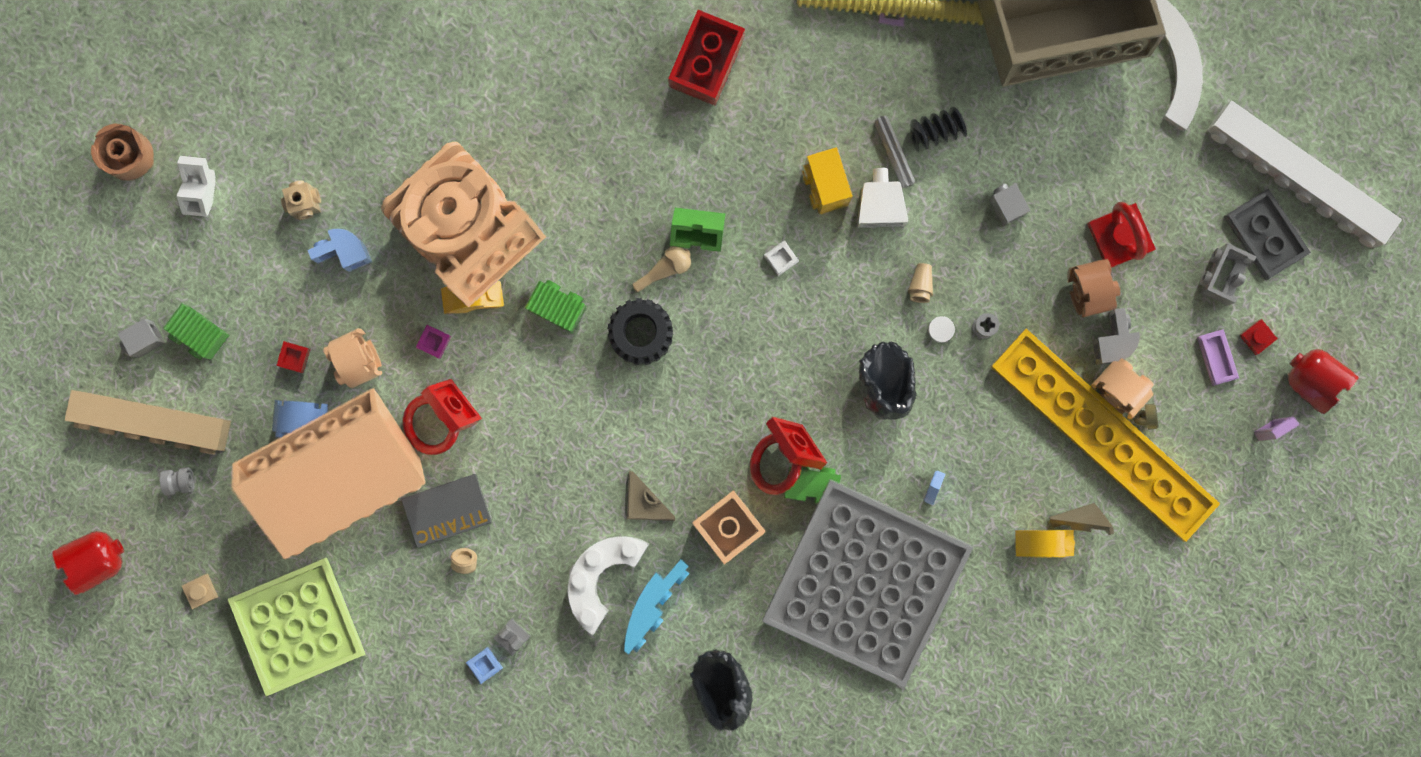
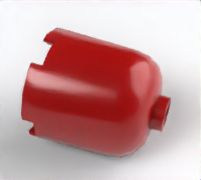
[1288,349,1359,414]
[52,531,124,595]

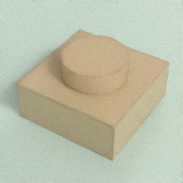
[182,574,218,609]

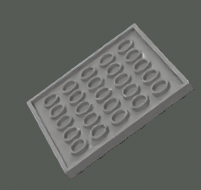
[762,479,973,688]

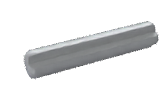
[874,116,915,188]

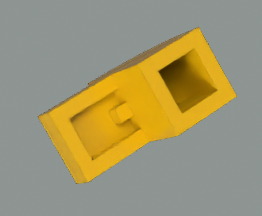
[441,281,504,314]
[1015,530,1075,557]

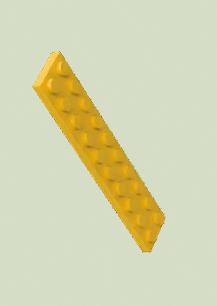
[990,328,1220,542]

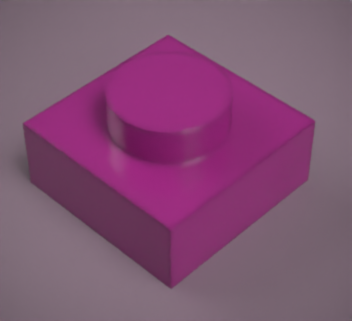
[415,325,452,359]

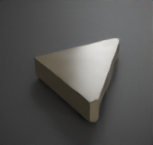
[627,471,675,521]
[1049,503,1114,535]

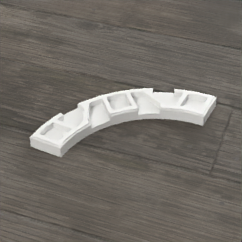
[1156,0,1203,132]

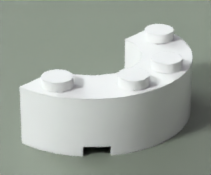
[568,536,649,635]

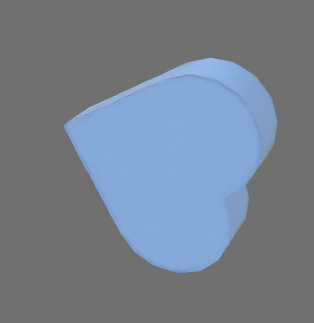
[924,471,945,505]

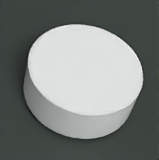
[928,316,955,343]

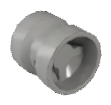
[160,467,195,496]

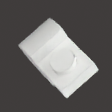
[177,156,215,217]

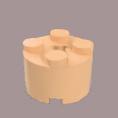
[324,328,382,388]
[1091,358,1154,419]

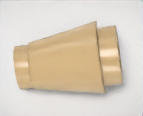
[908,263,933,303]

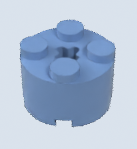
[272,400,328,438]

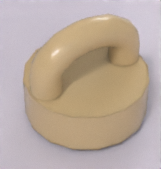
[451,548,477,574]

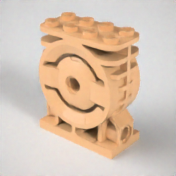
[381,142,546,307]

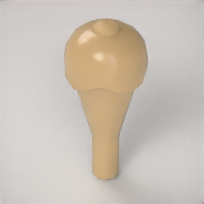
[632,246,691,292]

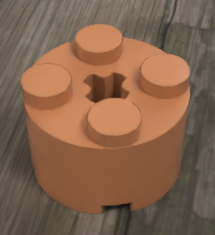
[91,123,154,181]
[1067,259,1120,318]

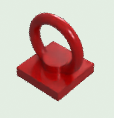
[1087,202,1156,268]
[402,379,482,455]
[750,417,827,495]

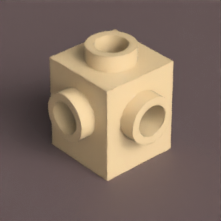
[281,181,321,220]

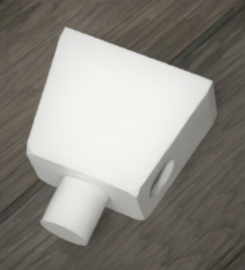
[857,168,908,228]

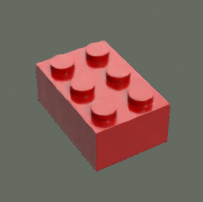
[668,9,745,106]

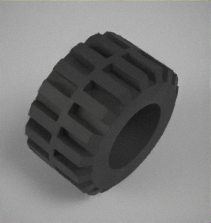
[607,298,673,365]

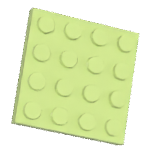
[228,558,365,696]

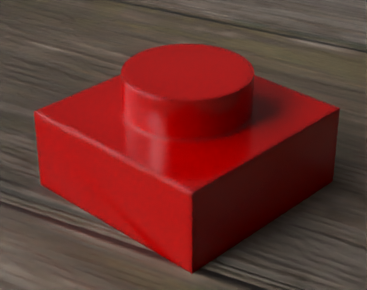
[1239,319,1278,355]
[276,341,311,373]

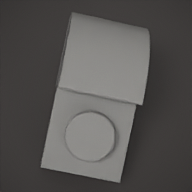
[1092,308,1140,365]

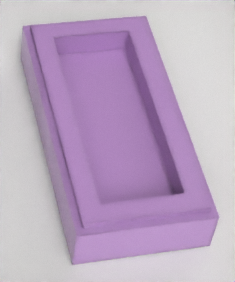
[1197,329,1239,386]
[1254,417,1299,441]

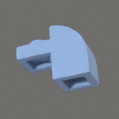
[307,229,372,272]

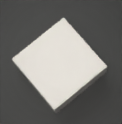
[763,240,799,276]

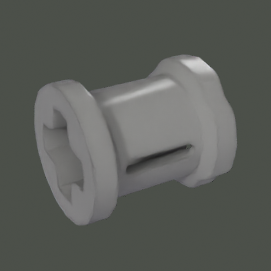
[972,313,999,339]

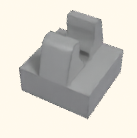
[494,618,531,656]

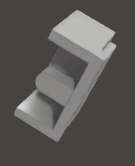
[1200,244,1256,306]

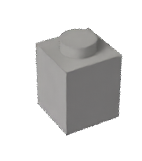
[989,184,1031,227]
[118,318,165,358]

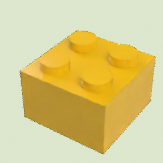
[801,147,853,215]

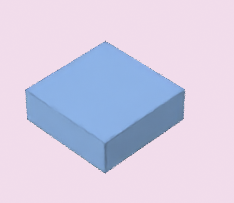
[466,647,503,684]

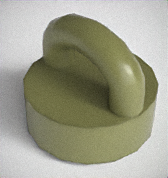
[1133,403,1159,430]

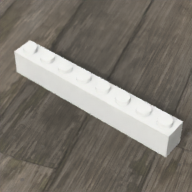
[1207,101,1402,248]

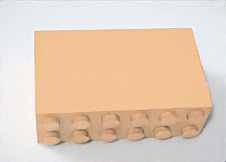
[232,388,426,559]

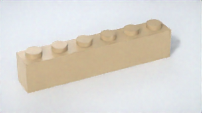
[65,390,231,455]

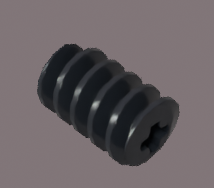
[910,107,967,152]

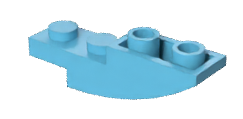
[624,559,689,654]

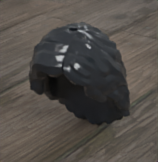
[859,342,917,420]
[690,649,753,731]

